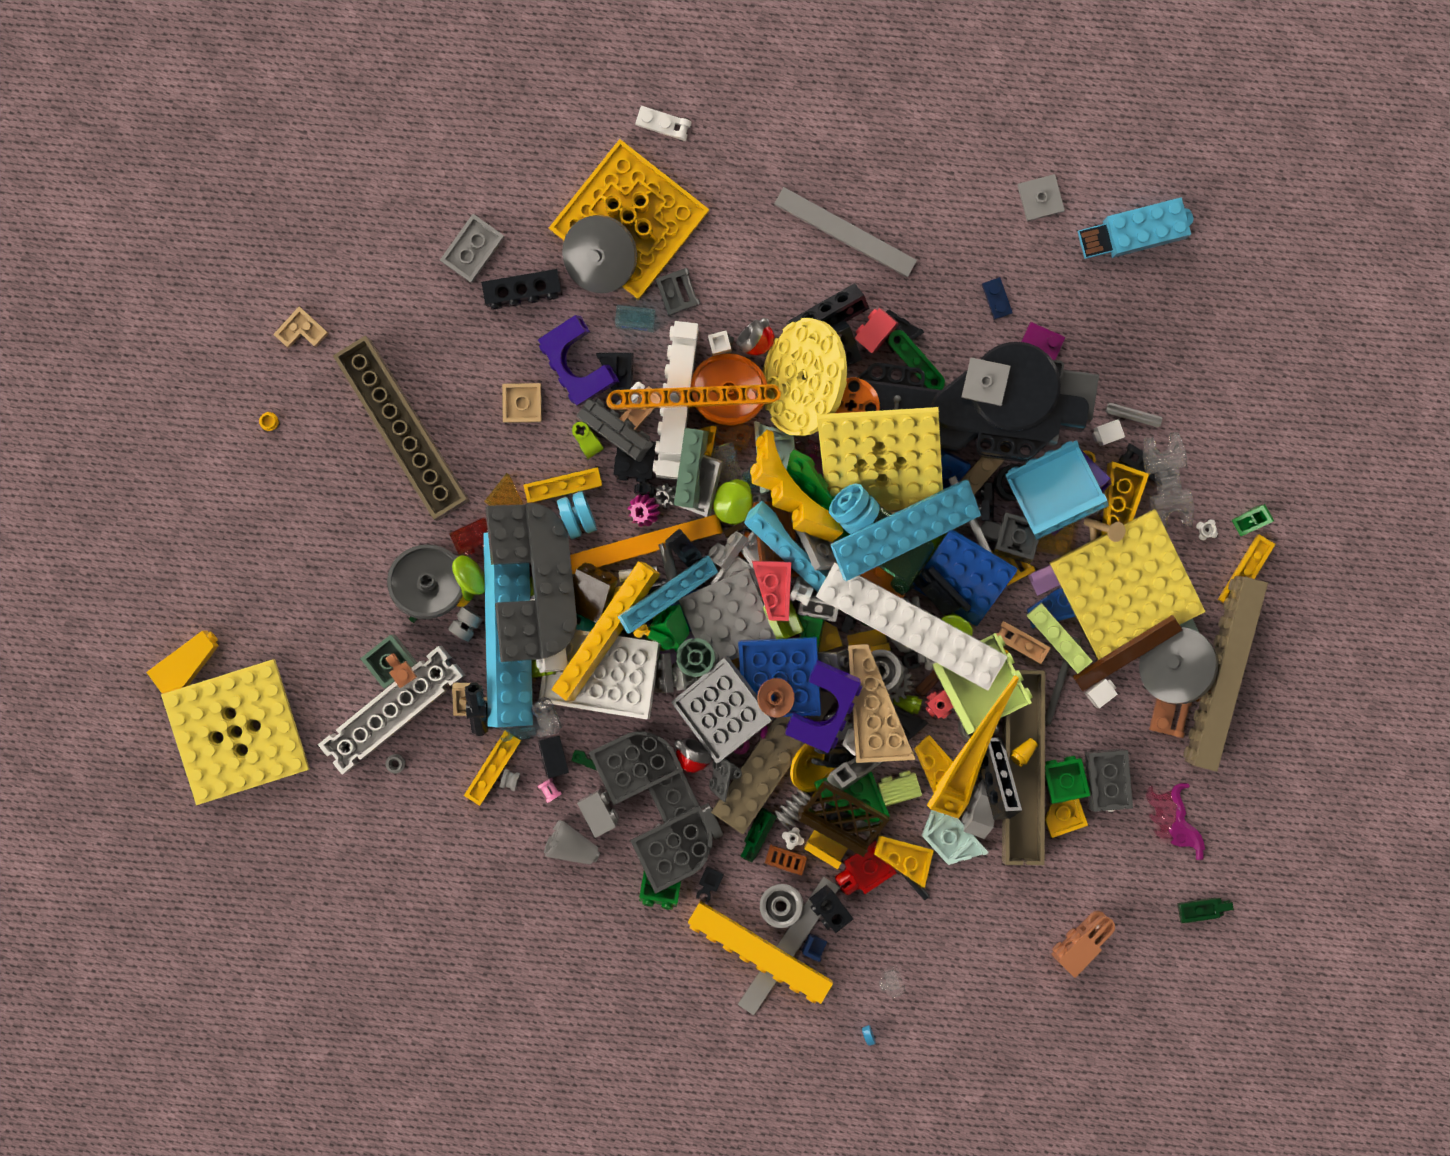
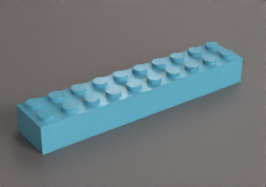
[484,533,533,728]

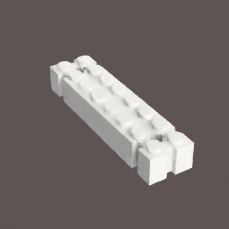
[653,321,699,480]
[318,646,466,775]

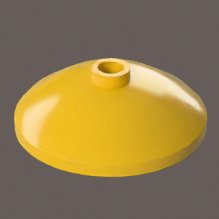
[790,743,836,792]

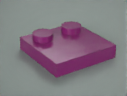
[1021,322,1065,360]

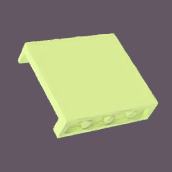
[932,633,1033,735]

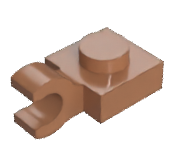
[385,653,417,688]

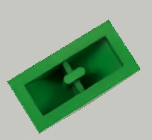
[1232,504,1274,536]

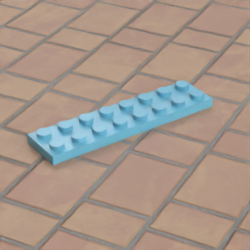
[830,479,981,581]

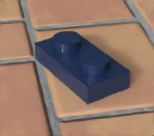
[981,277,1013,320]

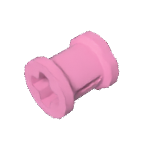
[537,778,562,803]

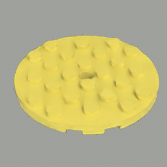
[763,318,847,436]

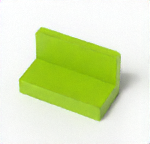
[763,600,804,639]

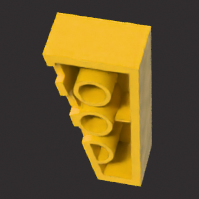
[1101,461,1149,536]

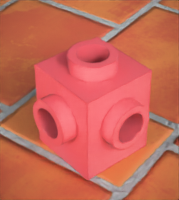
[925,688,953,719]

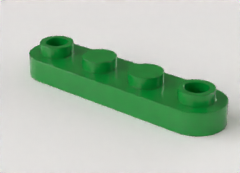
[887,330,945,390]

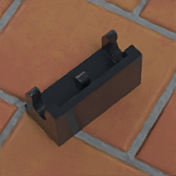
[538,736,569,779]

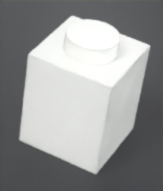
[1092,419,1125,446]
[1084,679,1117,708]

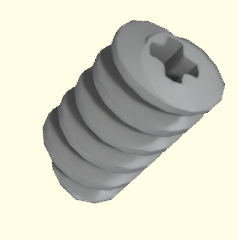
[775,789,816,831]

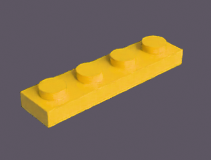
[523,467,603,503]
[1218,534,1276,603]
[464,730,522,806]

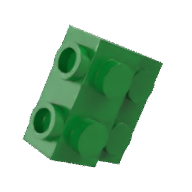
[1045,756,1091,804]
[639,871,681,910]

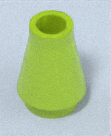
[893,693,923,715]

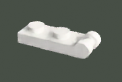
[635,106,692,141]
[790,576,814,606]

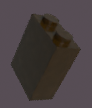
[573,563,619,623]

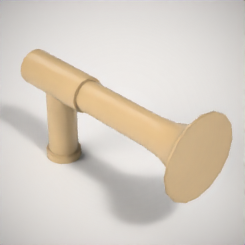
[1084,518,1126,542]

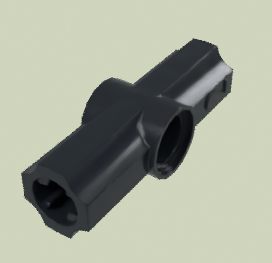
[465,682,489,736]

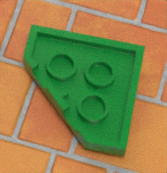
[787,450,835,511]
[814,772,890,824]

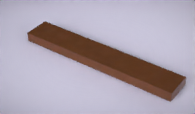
[1073,615,1182,691]

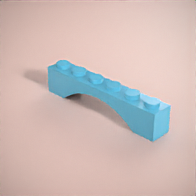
[744,501,830,592]

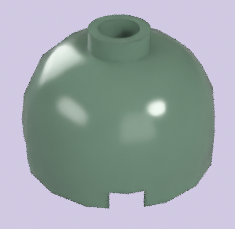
[676,638,716,677]

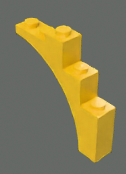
[750,430,843,542]

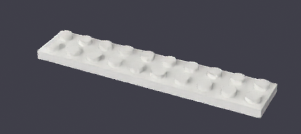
[816,562,1007,690]

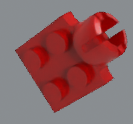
[835,840,897,895]

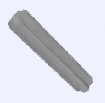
[1106,403,1162,427]

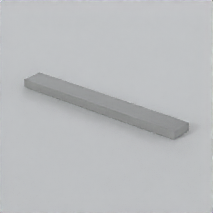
[774,187,917,278]
[738,876,840,1015]

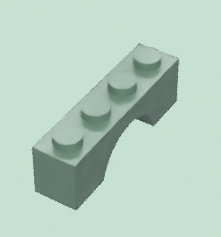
[674,428,709,508]

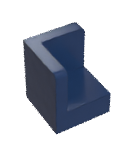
[802,933,827,962]

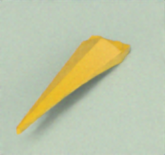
[927,675,1019,819]

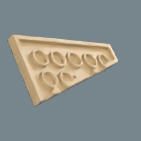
[848,644,915,763]

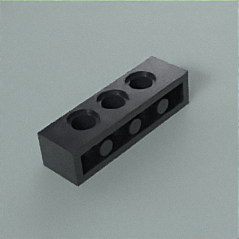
[481,269,563,310]
[788,283,870,326]
[980,738,1022,820]

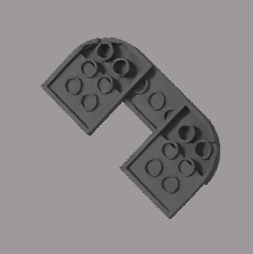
[485,503,577,662]
[589,732,712,893]

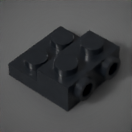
[613,441,656,482]

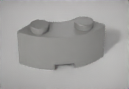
[962,780,994,839]

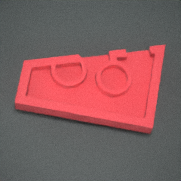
[752,561,791,621]

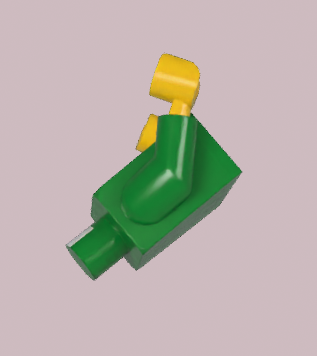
[633,604,689,654]

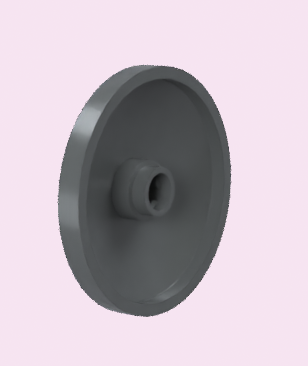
[562,215,637,293]
[387,544,463,619]
[1139,627,1218,705]

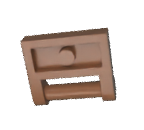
[1149,698,1192,738]

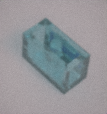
[615,305,656,332]

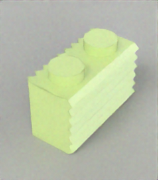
[877,770,922,806]

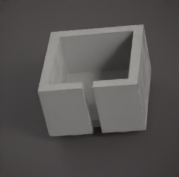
[577,789,619,838]

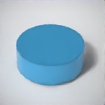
[862,1025,876,1046]

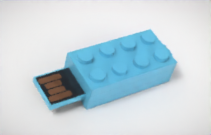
[1077,197,1193,259]

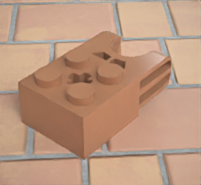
[1051,911,1115,978]

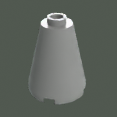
[544,820,600,865]

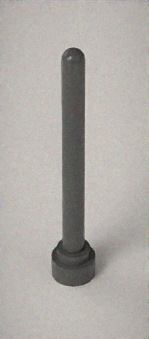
[1045,636,1082,725]

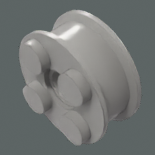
[872,650,904,693]
[760,884,804,928]

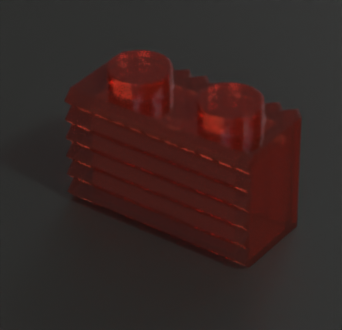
[449,518,488,556]

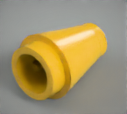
[1010,738,1038,767]

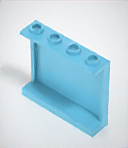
[1005,440,1109,540]

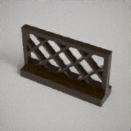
[798,780,889,857]

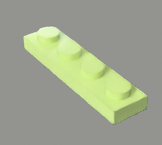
[1027,603,1093,674]

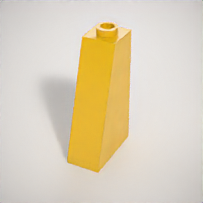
[146,631,219,694]

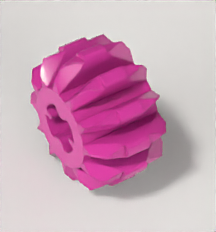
[627,494,661,527]

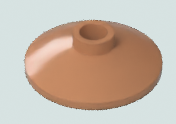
[757,678,794,718]

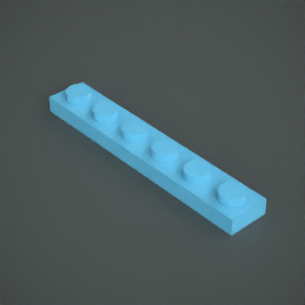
[618,556,718,633]

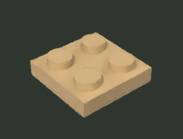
[502,383,542,423]

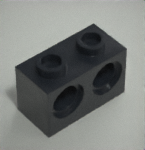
[831,320,862,366]
[809,884,853,933]

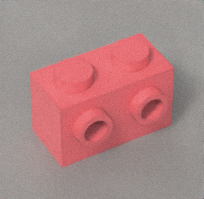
[855,308,899,354]

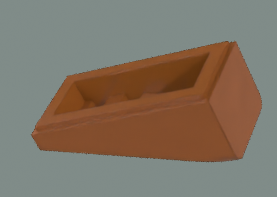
[765,845,807,876]

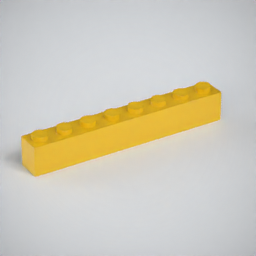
[551,561,660,701]
[688,901,833,1004]

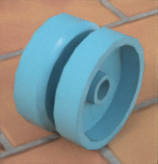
[829,483,880,534]
[557,491,597,540]

